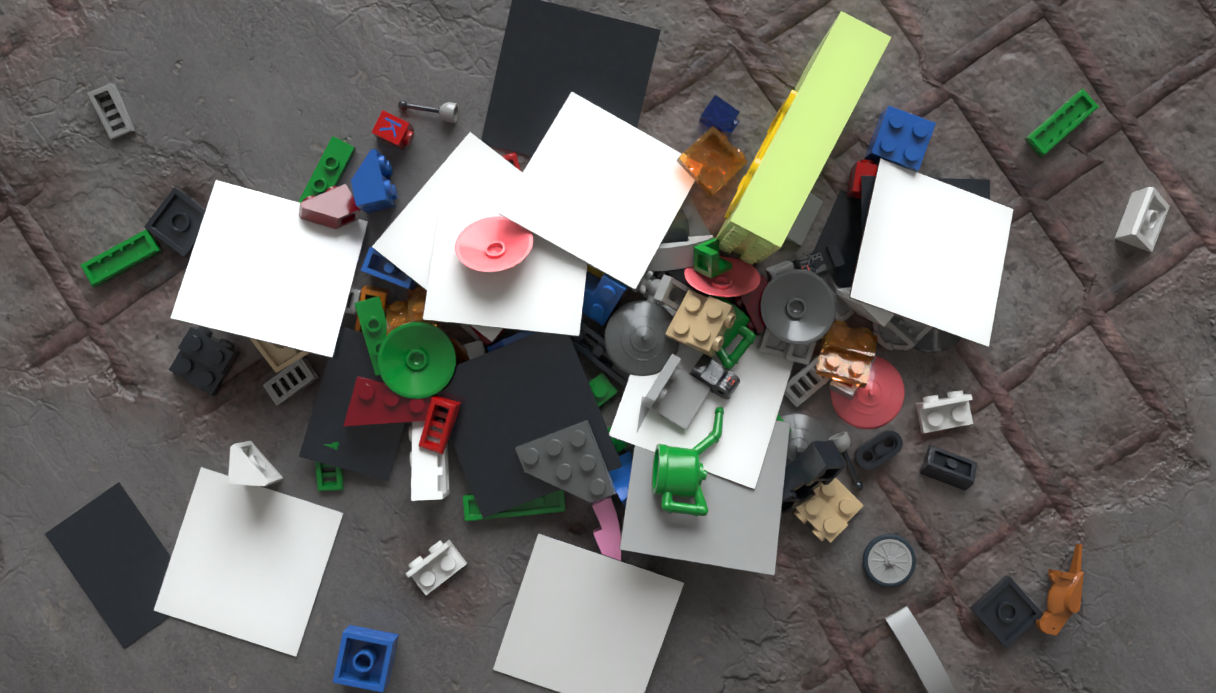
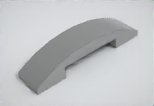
[646,235,713,271]
[885,606,956,693]

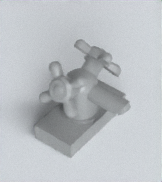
[632,271,695,311]

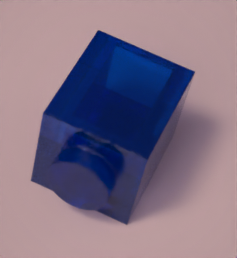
[699,95,740,137]

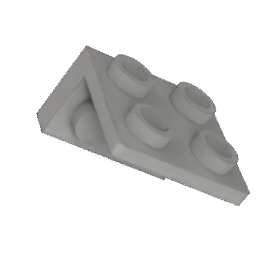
[641,354,710,430]

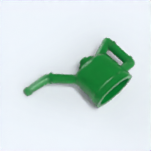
[706,294,756,370]
[652,407,724,517]

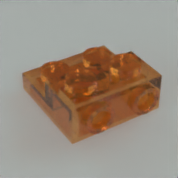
[676,126,748,197]
[386,287,440,335]
[815,321,878,388]

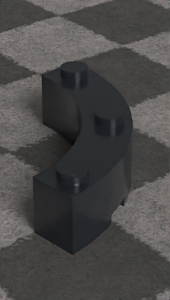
[781,441,846,515]

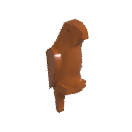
[1036,544,1084,636]

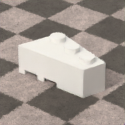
[409,419,450,501]

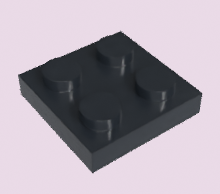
[144,187,206,258]
[970,575,1043,648]

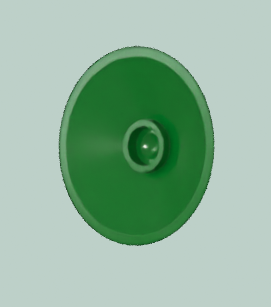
[377,322,456,399]

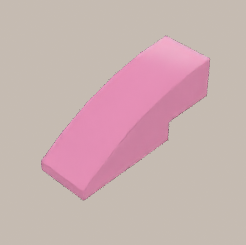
[592,496,621,560]

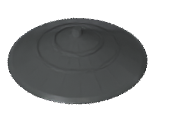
[760,269,836,345]
[605,300,679,376]
[780,412,831,467]

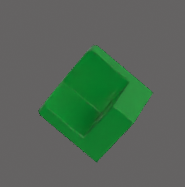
[694,238,732,278]

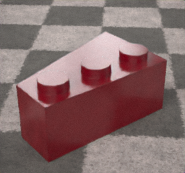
[344,376,433,426]

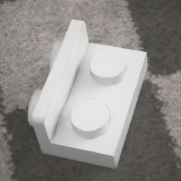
[915,390,973,433]
[406,540,467,595]

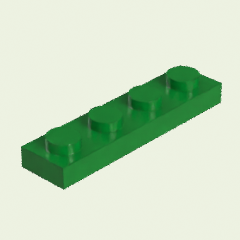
[463,489,566,521]

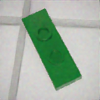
[1024,88,1099,158]
[298,136,356,203]
[81,229,162,287]
[354,296,390,376]

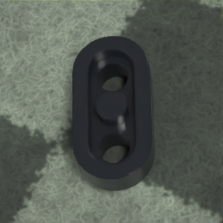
[854,430,903,470]

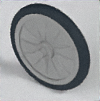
[863,534,916,587]

